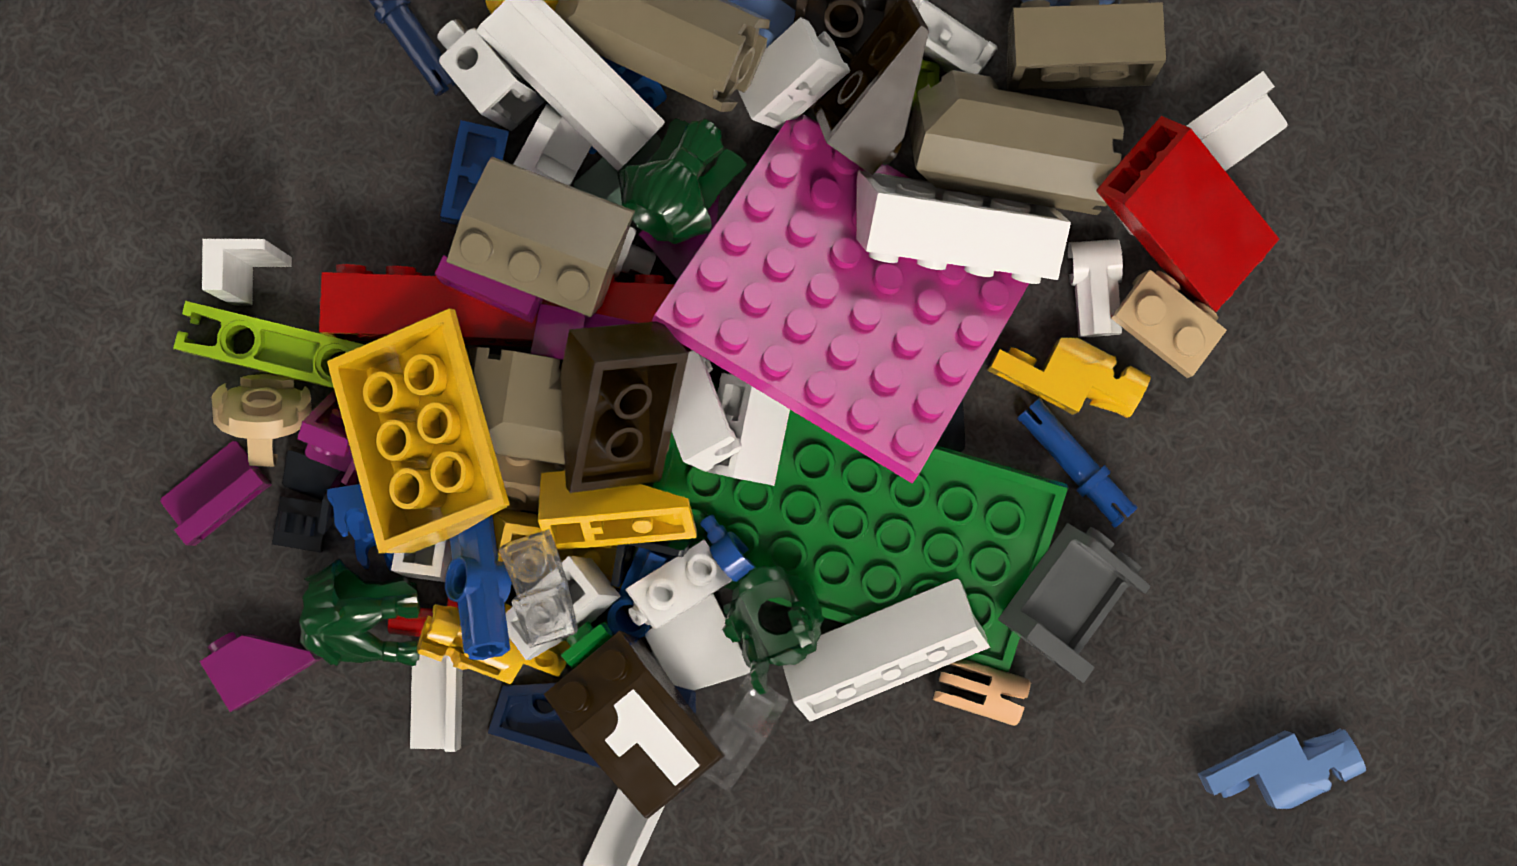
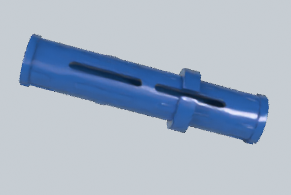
[1016,398,1138,528]

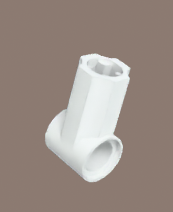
[1068,239,1123,337]

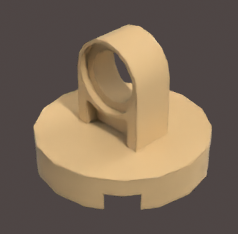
[212,374,312,467]

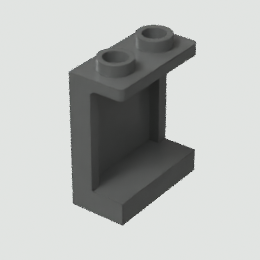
[998,523,1151,683]

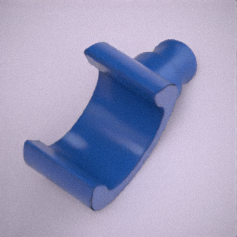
[700,515,755,582]

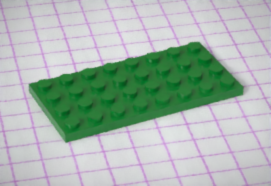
[632,379,1068,672]

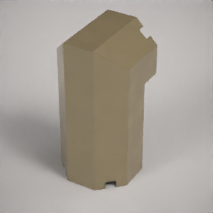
[555,0,770,112]
[909,70,1124,215]
[468,347,670,465]

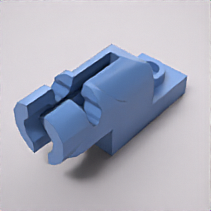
[1198,728,1366,809]

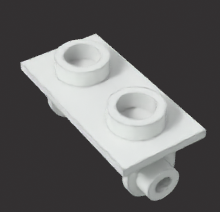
[626,540,732,630]

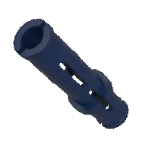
[369,0,456,97]

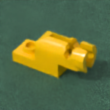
[987,338,1151,418]
[417,603,570,684]

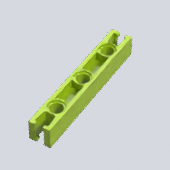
[173,301,364,389]

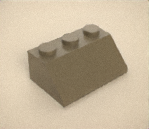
[1007,0,1166,91]
[446,157,635,317]

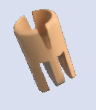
[933,659,1031,726]

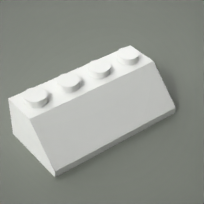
[856,170,1071,284]

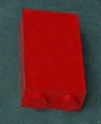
[1096,116,1280,312]

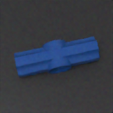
[445,515,512,660]

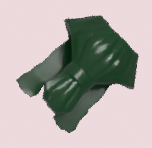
[617,118,747,244]
[299,559,420,666]
[722,566,825,695]

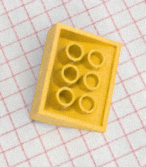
[327,309,510,553]

